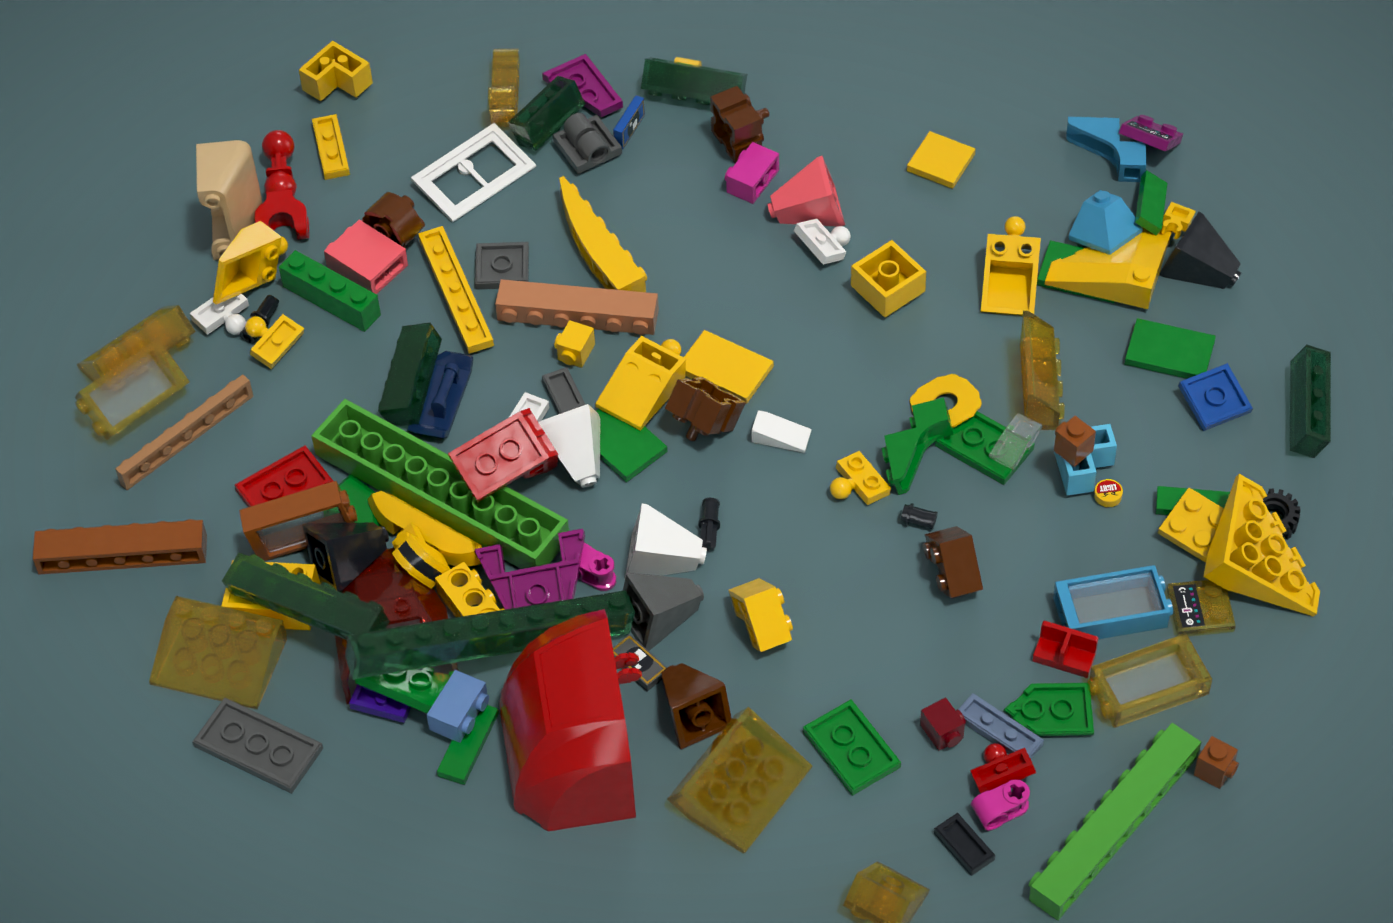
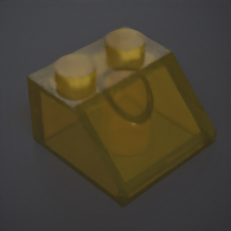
[843,861,930,923]

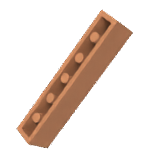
[495,279,659,335]

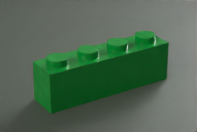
[279,250,381,332]

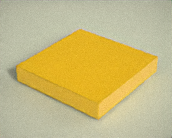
[907,131,976,189]

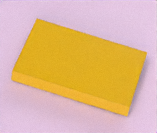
[684,330,774,404]

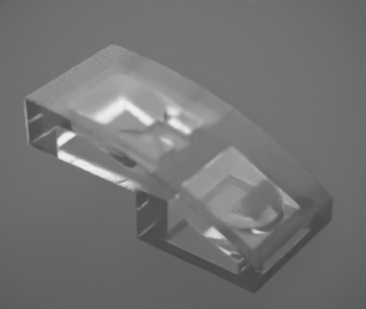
[989,413,1043,470]

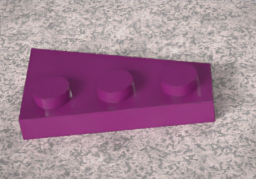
[542,54,623,117]

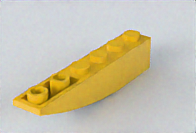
[559,176,647,292]

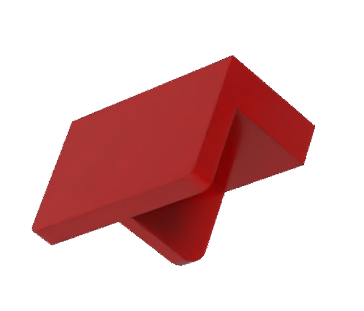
[1032,621,1099,678]

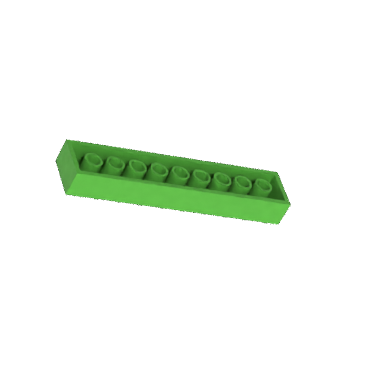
[311,399,569,569]

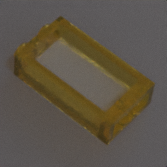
[75,338,190,440]
[1087,633,1212,728]

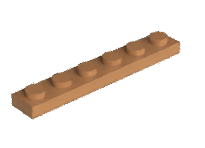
[115,374,254,490]

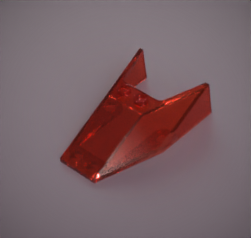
[334,548,459,705]

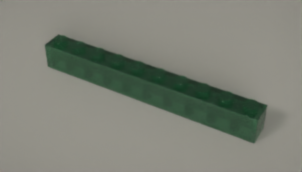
[345,590,635,679]

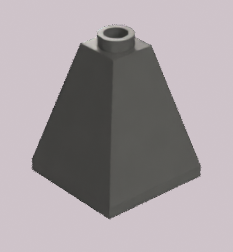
[618,573,704,651]

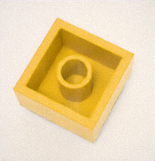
[851,240,926,317]

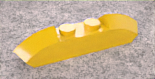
[368,491,482,566]

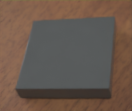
[475,242,529,290]

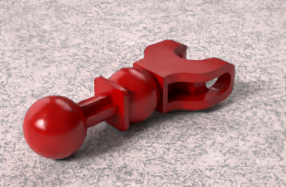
[255,130,310,240]

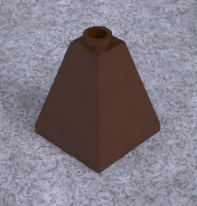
[661,663,733,749]

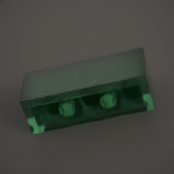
[508,76,585,151]

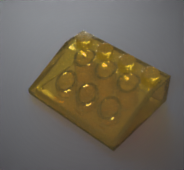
[149,596,287,710]
[667,707,813,853]

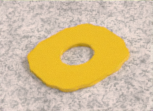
[910,374,982,428]

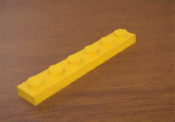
[418,226,494,354]

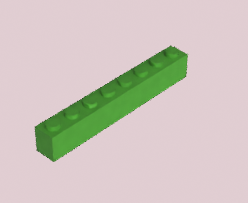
[1028,723,1201,921]

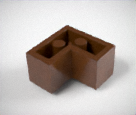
[923,526,983,598]

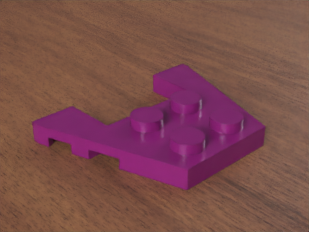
[475,529,585,628]

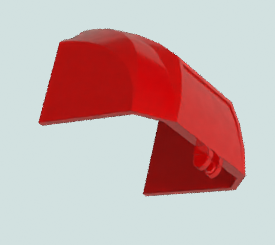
[499,609,642,831]

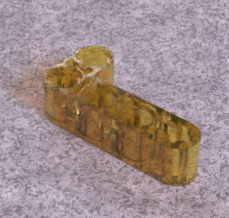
[488,48,520,127]

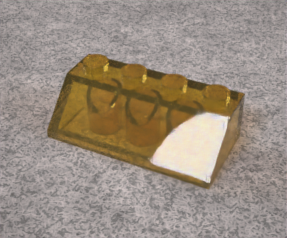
[77,305,196,392]
[1020,311,1064,430]

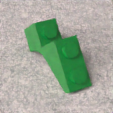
[882,398,954,495]

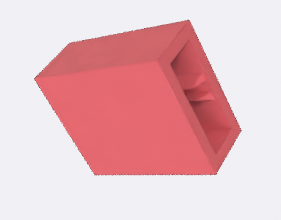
[324,219,408,294]

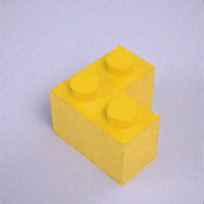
[299,40,373,101]
[728,578,793,652]

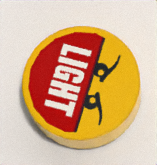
[1094,479,1123,507]

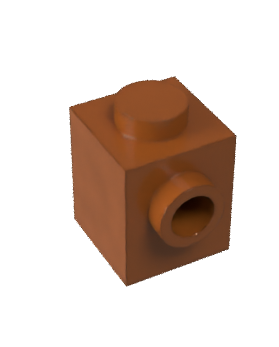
[1054,416,1096,467]
[1194,736,1239,789]

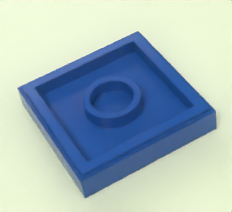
[1178,363,1253,431]

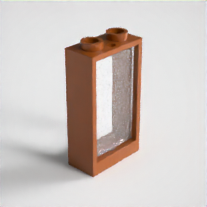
[239,481,358,562]

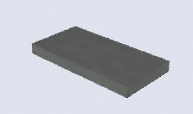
[192,697,323,794]

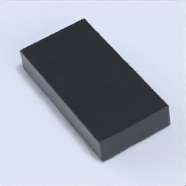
[934,813,995,876]

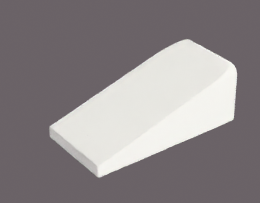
[752,410,812,453]

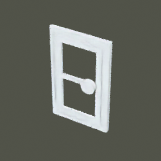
[411,123,536,223]

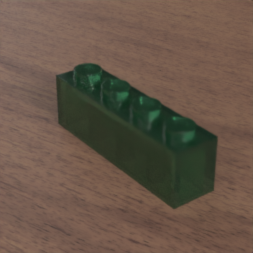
[641,57,747,105]
[378,323,442,426]
[1290,344,1331,458]

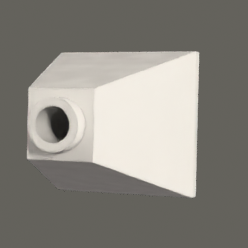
[539,404,600,488]
[625,503,707,578]

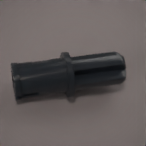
[240,295,279,343]
[698,497,720,551]

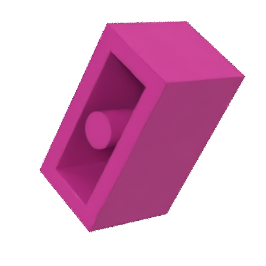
[725,142,779,204]

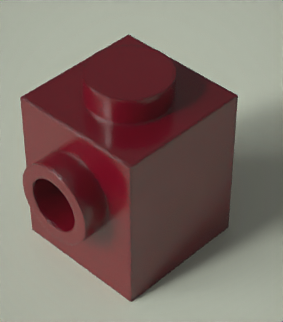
[920,697,966,751]

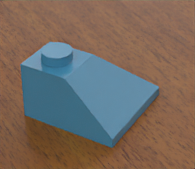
[1069,190,1143,255]

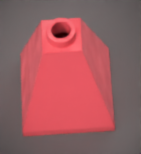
[767,156,845,226]

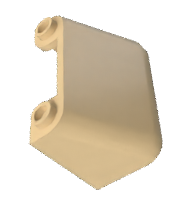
[196,140,262,260]

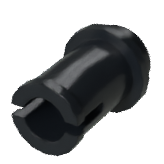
[901,503,938,529]

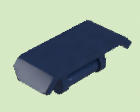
[407,351,473,438]

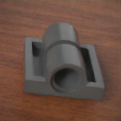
[553,113,622,174]

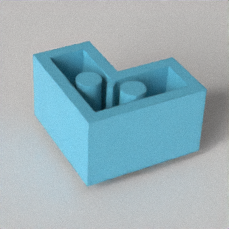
[1054,424,1117,496]

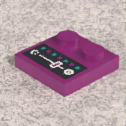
[1119,115,1183,151]

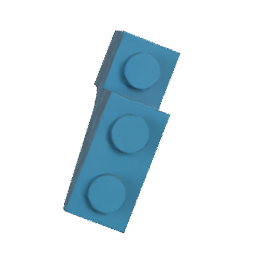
[1066,117,1146,182]

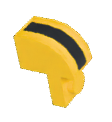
[392,523,450,589]

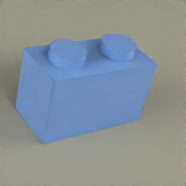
[427,670,489,743]

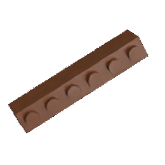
[33,519,207,575]

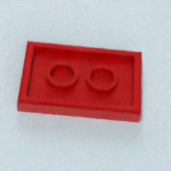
[235,445,333,507]

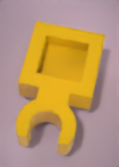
[1161,202,1196,239]

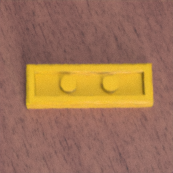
[312,114,350,180]

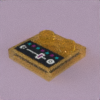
[1167,580,1236,638]

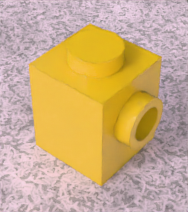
[554,320,595,368]

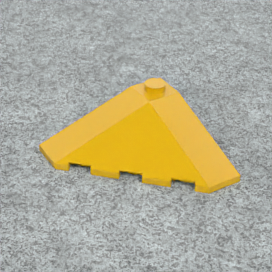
[1045,228,1172,309]
[1203,474,1320,616]

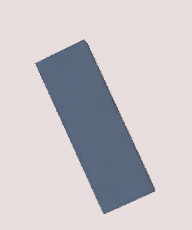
[958,693,1044,759]

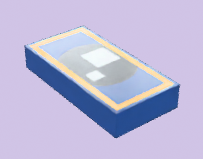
[613,96,645,150]

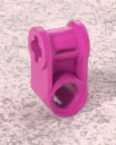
[578,543,616,591]
[971,780,1030,831]

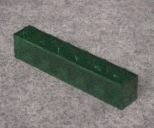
[222,553,390,650]

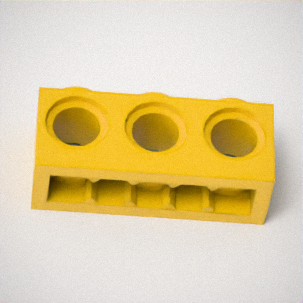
[435,562,511,652]

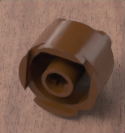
[362,192,425,247]

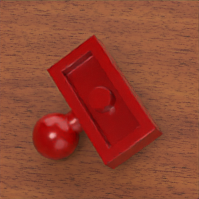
[970,743,1036,794]

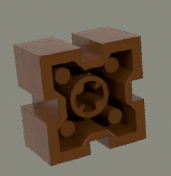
[710,86,770,164]
[665,377,746,441]

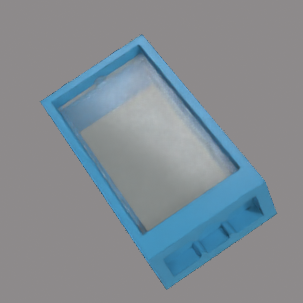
[1053,565,1173,639]

